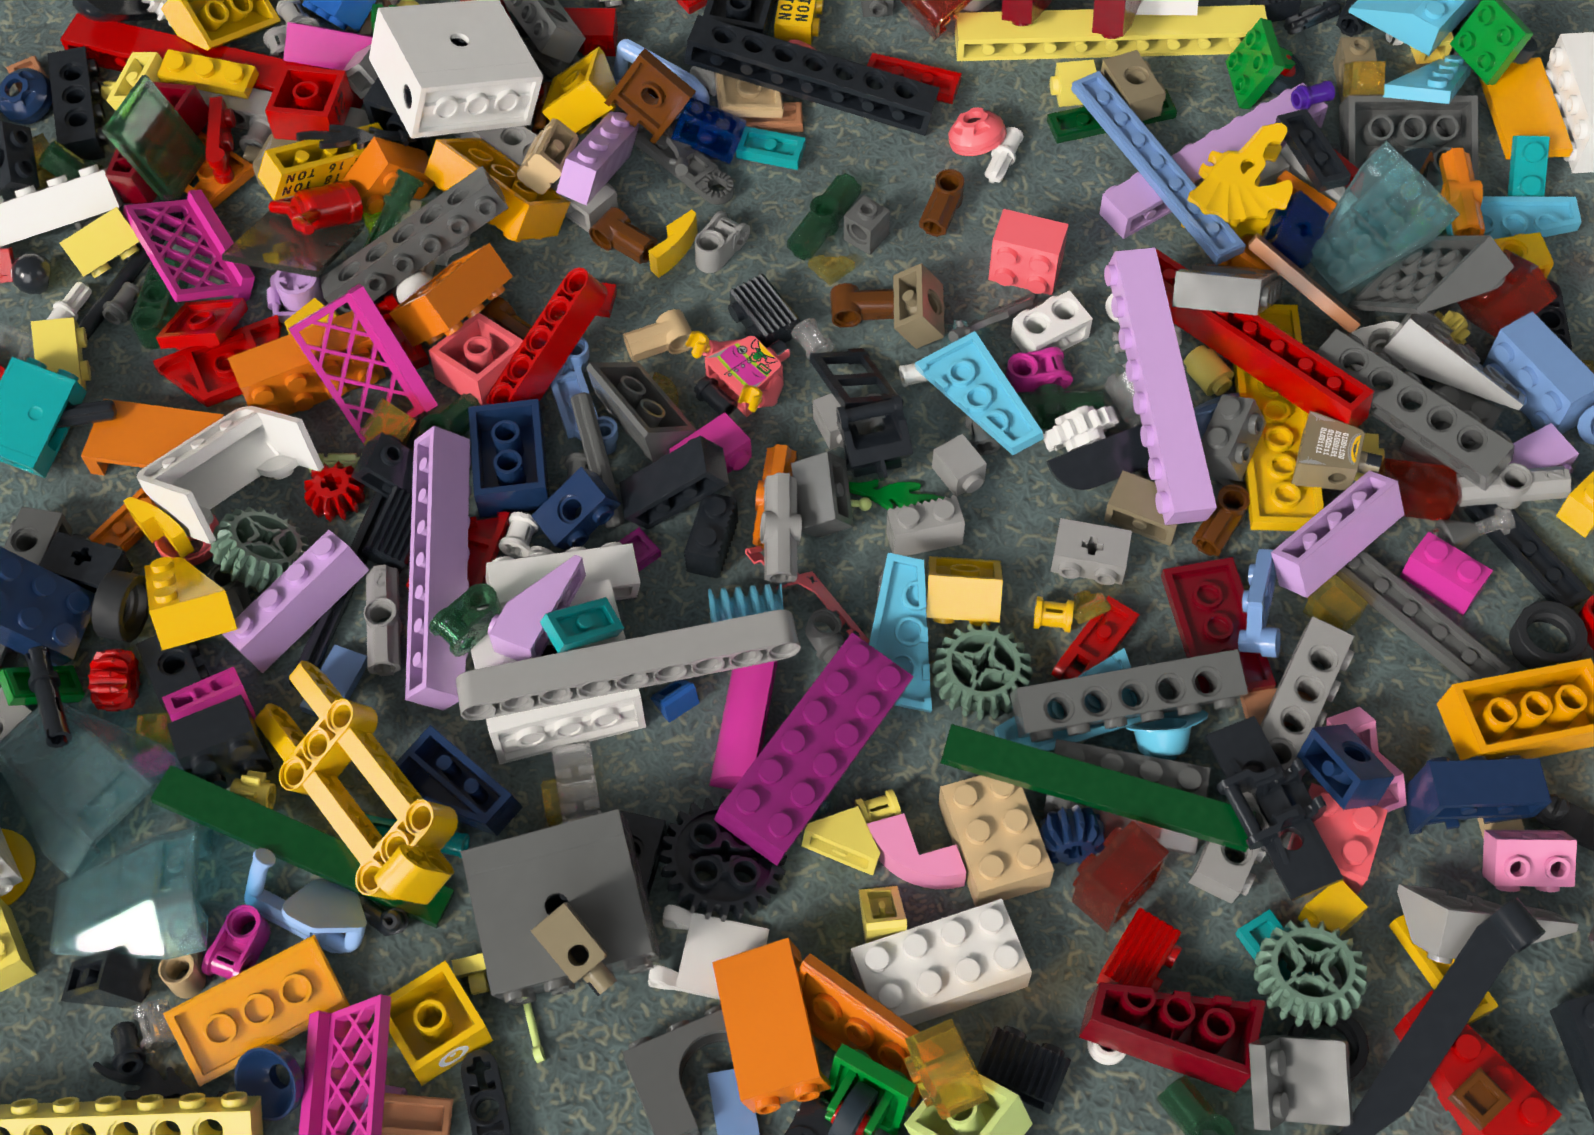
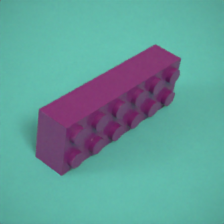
[714,633,914,866]

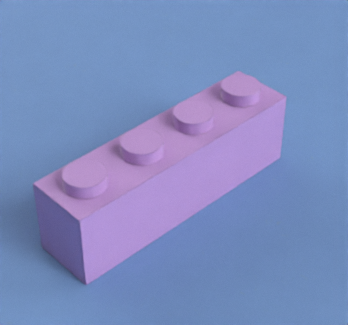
[556,111,640,206]
[1271,470,1404,598]
[222,530,369,673]

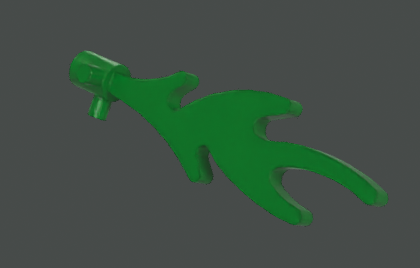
[848,479,945,511]

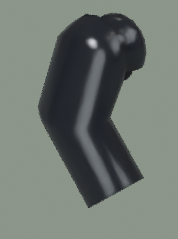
[362,900,409,936]

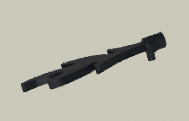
[296,125,417,150]
[93,1062,226,1100]

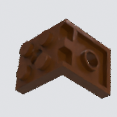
[604,48,696,145]

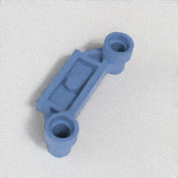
[550,337,619,455]
[1238,549,1281,658]

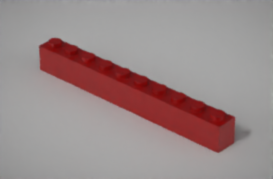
[60,13,364,109]

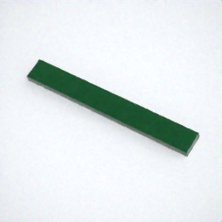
[940,724,1256,852]
[150,765,454,929]

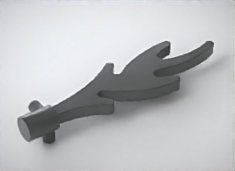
[666,117,700,177]
[948,293,1036,343]

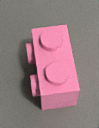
[1482,830,1577,892]

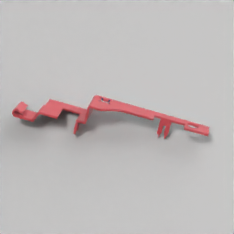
[745,546,870,643]

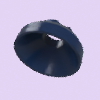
[0,68,52,125]
[234,1044,304,1121]

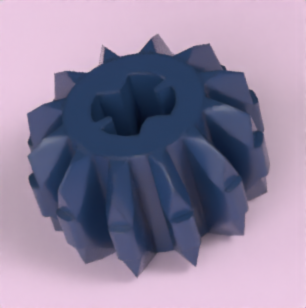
[1039,805,1105,866]

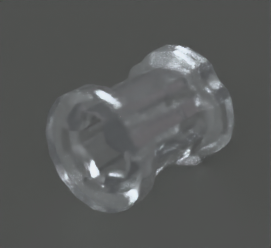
[791,318,834,363]
[132,999,177,1053]

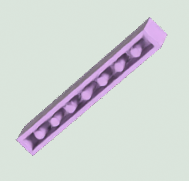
[1099,83,1328,239]
[1104,248,1217,525]
[405,426,471,711]

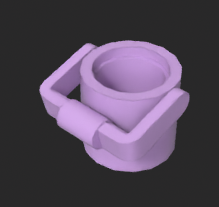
[267,260,326,323]

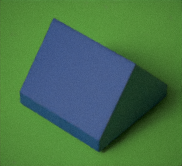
[651,679,700,723]

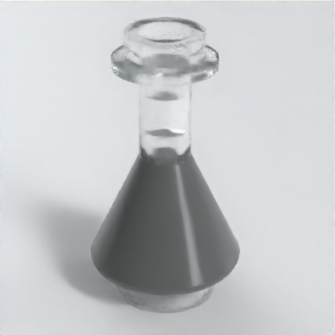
[1429,507,1515,552]

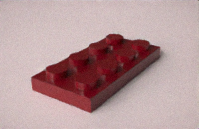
[1161,557,1276,694]

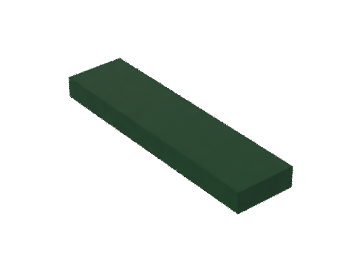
[1047,89,1177,144]

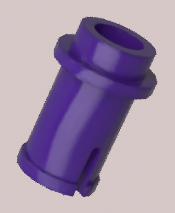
[1291,80,1335,110]

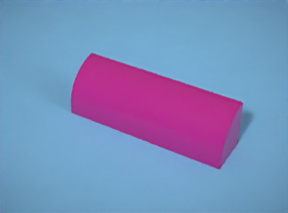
[283,21,373,70]
[709,661,778,790]

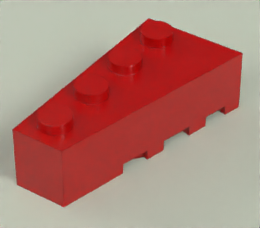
[1393,990,1562,1135]

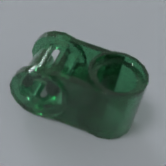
[429,583,503,657]

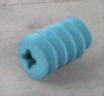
[708,583,784,623]

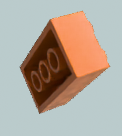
[228,311,386,415]

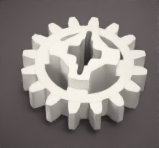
[1043,405,1119,452]

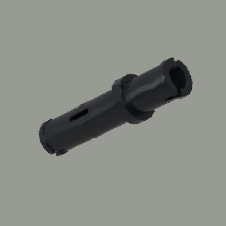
[25,646,72,748]

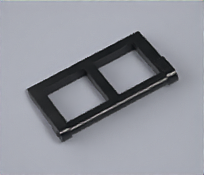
[809,348,904,409]

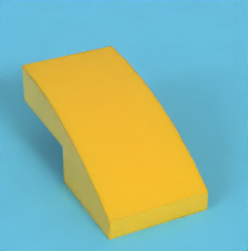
[648,210,698,278]
[123,497,195,558]

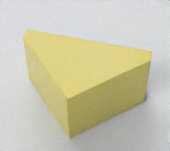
[801,806,880,875]
[859,886,907,944]

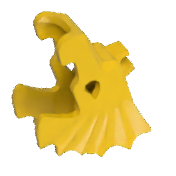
[1181,123,1293,239]

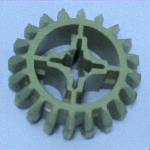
[210,506,310,593]
[932,622,1033,721]
[1254,918,1368,1030]

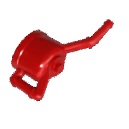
[268,181,363,235]

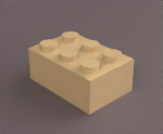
[938,775,1054,907]

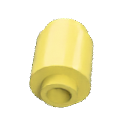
[1184,345,1234,396]

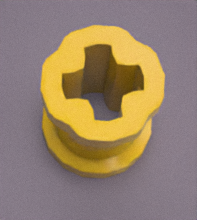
[1033,596,1074,633]

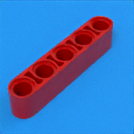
[487,267,607,405]

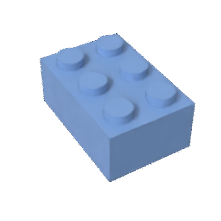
[1483,311,1594,434]

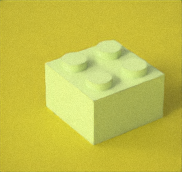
[904,1061,1032,1135]

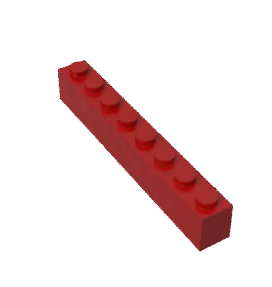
[1156,249,1374,428]

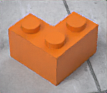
[342,136,435,216]

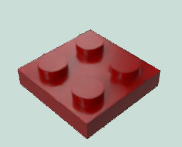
[156,298,248,350]

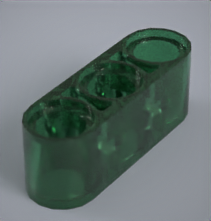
[130,257,189,350]

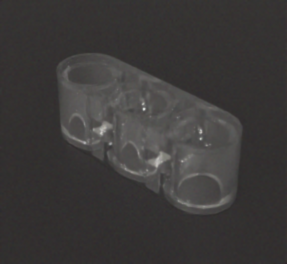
[552,740,602,823]

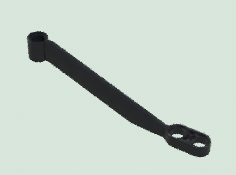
[1336,898,1546,1135]

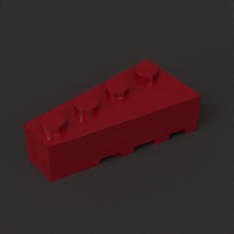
[105,81,209,204]
[1079,982,1266,1093]

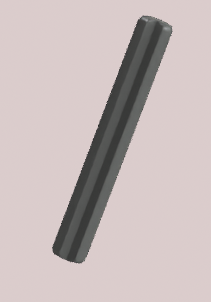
[571,392,625,528]

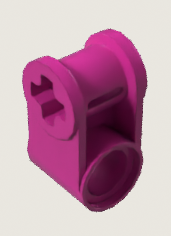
[1005,347,1073,397]
[202,905,271,979]

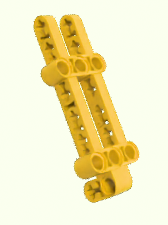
[255,661,458,905]

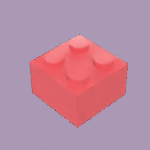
[988,209,1069,295]
[429,313,523,406]
[1287,783,1388,895]

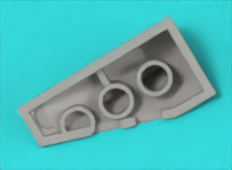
[1383,311,1525,411]
[1397,884,1579,964]

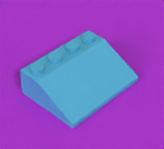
[1349,0,1480,56]

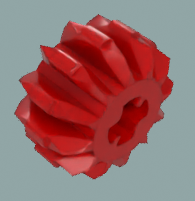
[304,460,365,523]
[88,649,141,712]

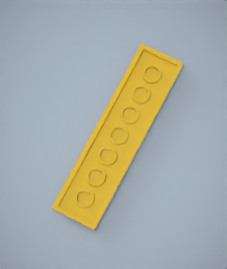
[1233,304,1324,531]

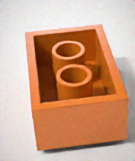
[389,243,513,346]

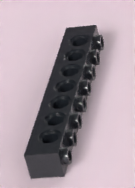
[684,15,940,136]

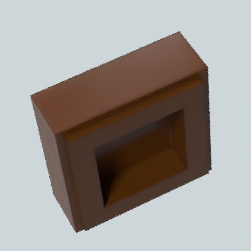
[1448,1067,1512,1131]

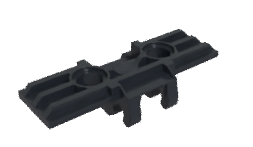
[1205,716,1344,901]

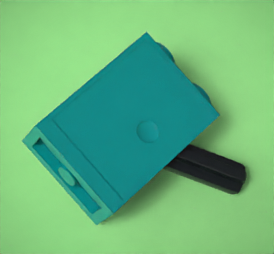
[0,357,117,478]

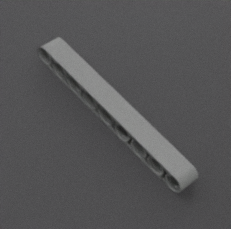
[456,610,801,721]

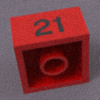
[265,65,354,141]

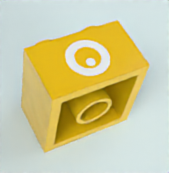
[389,960,493,1086]

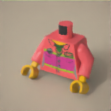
[685,331,790,417]

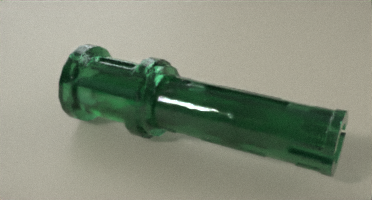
[362,168,425,249]

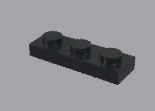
[1275,108,1351,192]

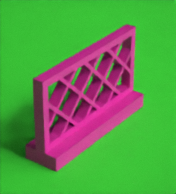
[123,190,255,302]
[288,284,438,446]
[299,994,391,1135]

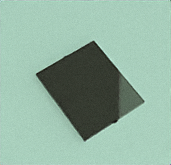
[222,210,364,278]

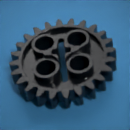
[659,796,787,922]

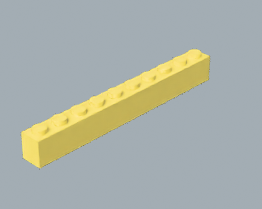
[955,5,1267,61]

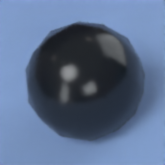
[10,253,51,295]

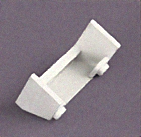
[137,406,324,544]

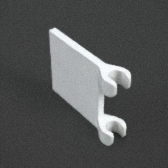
[648,905,770,1000]

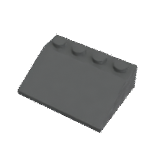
[1339,95,1478,193]
[1348,235,1514,314]

